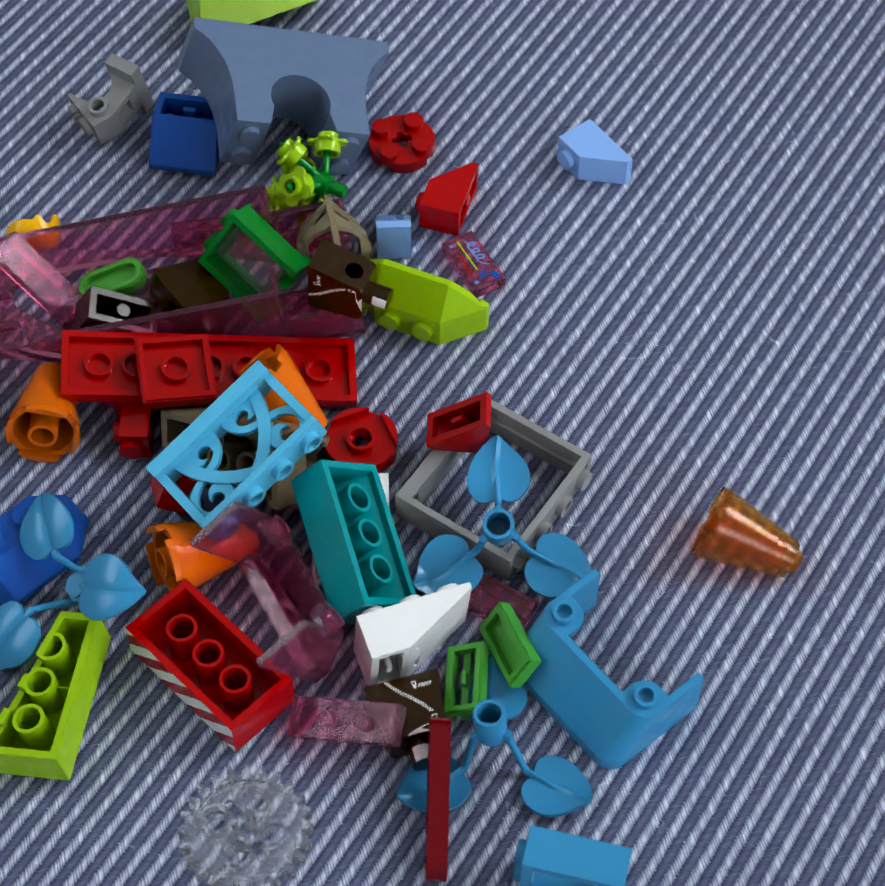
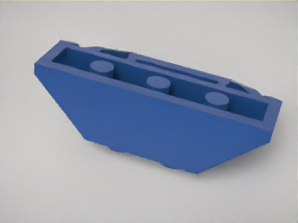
[0,495,90,606]

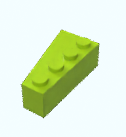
[0,611,111,781]

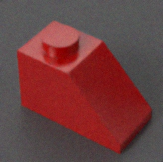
[415,163,479,236]

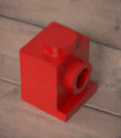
[113,403,156,459]

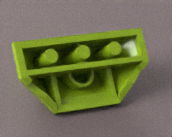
[368,258,489,345]

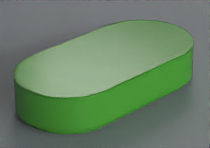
[78,258,148,297]

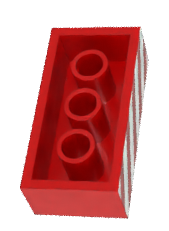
[125,579,295,752]

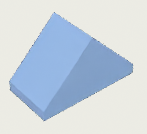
[376,214,412,259]

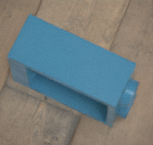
[513,825,632,886]

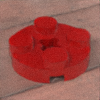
[369,112,435,173]
[325,407,398,473]

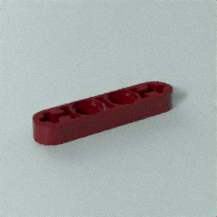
[425,717,451,882]

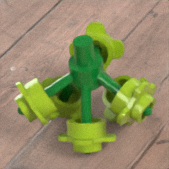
[265,130,348,225]

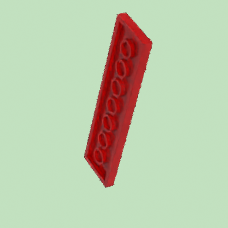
[60,330,357,408]

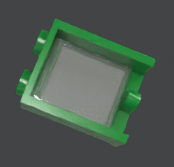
[198,203,311,319]

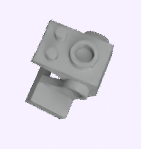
[67,53,154,145]

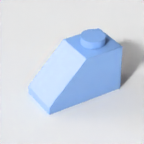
[557,119,633,185]

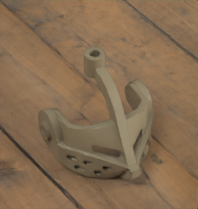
[296,195,372,260]

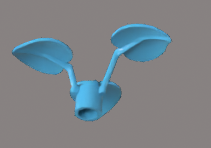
[413,435,592,598]
[0,493,147,672]
[396,656,593,818]

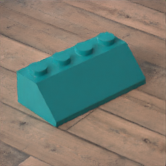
[291,460,416,624]

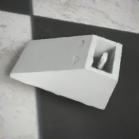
[353,582,472,686]

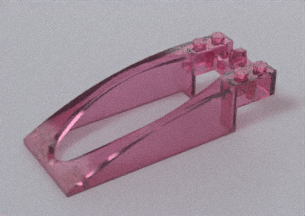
[0,184,366,363]

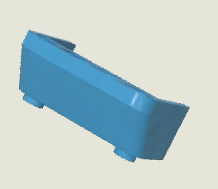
[523,569,704,769]

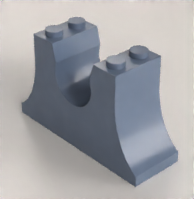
[178,17,389,175]

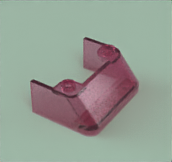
[190,501,345,683]

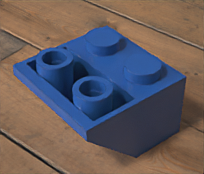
[149,92,220,177]

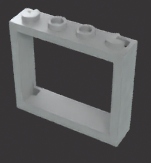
[395,393,593,581]

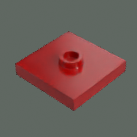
[134,333,218,410]

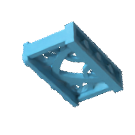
[145,360,327,539]

